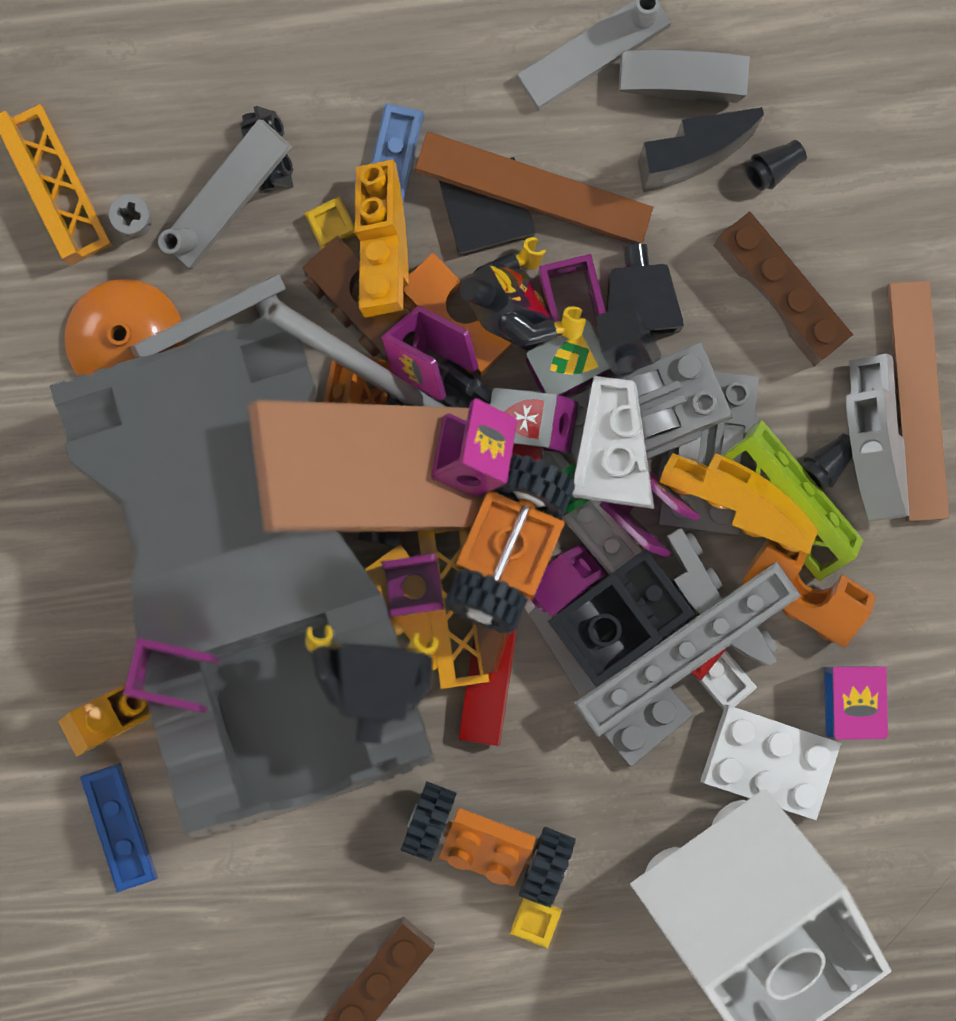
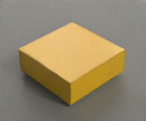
[304,196,356,249]
[510,898,562,948]

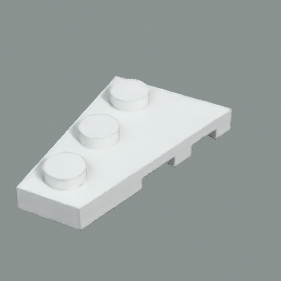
[572,376,654,509]

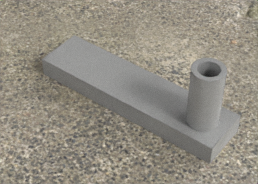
[517,0,671,111]
[158,119,292,268]
[130,274,286,358]

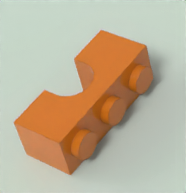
[403,253,515,377]
[741,539,876,649]

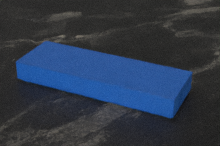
[80,763,158,893]

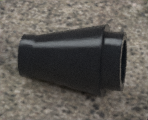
[745,140,807,191]
[802,433,853,491]

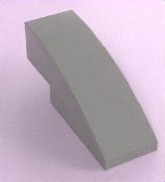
[618,50,750,103]

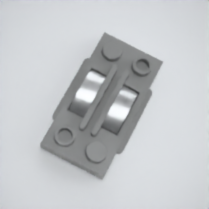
[568,342,733,463]
[658,371,759,536]

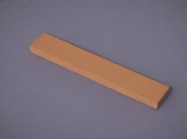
[887,280,949,522]

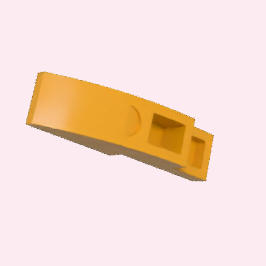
[355,159,409,317]
[659,453,818,554]

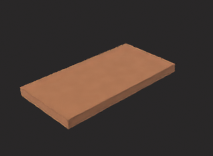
[248,400,484,532]

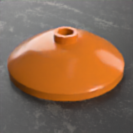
[65,279,185,376]

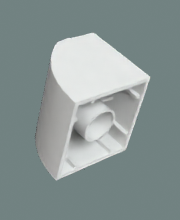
[630,789,892,1021]

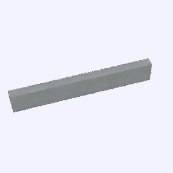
[574,562,801,737]

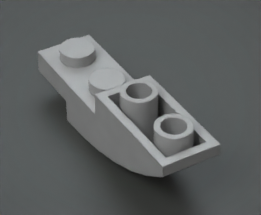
[845,353,910,522]
[664,528,777,666]

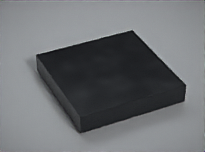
[438,157,535,256]

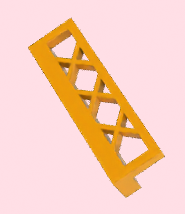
[0,103,112,266]
[418,530,489,689]

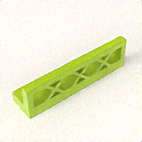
[721,420,863,581]

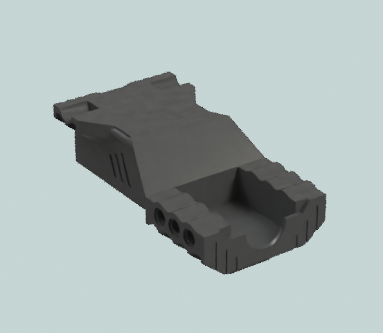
[49,317,435,838]

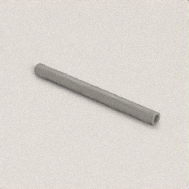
[265,300,445,407]

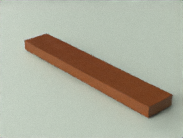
[414,131,654,244]

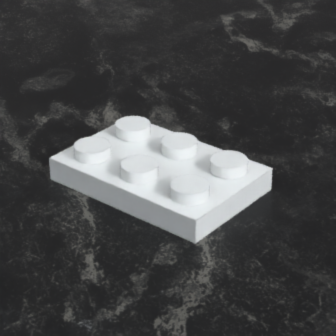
[700,704,841,820]

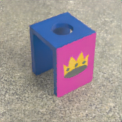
[824,666,888,740]

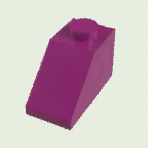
[531,544,608,617]

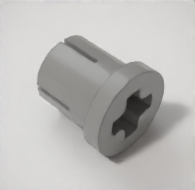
[109,194,151,238]

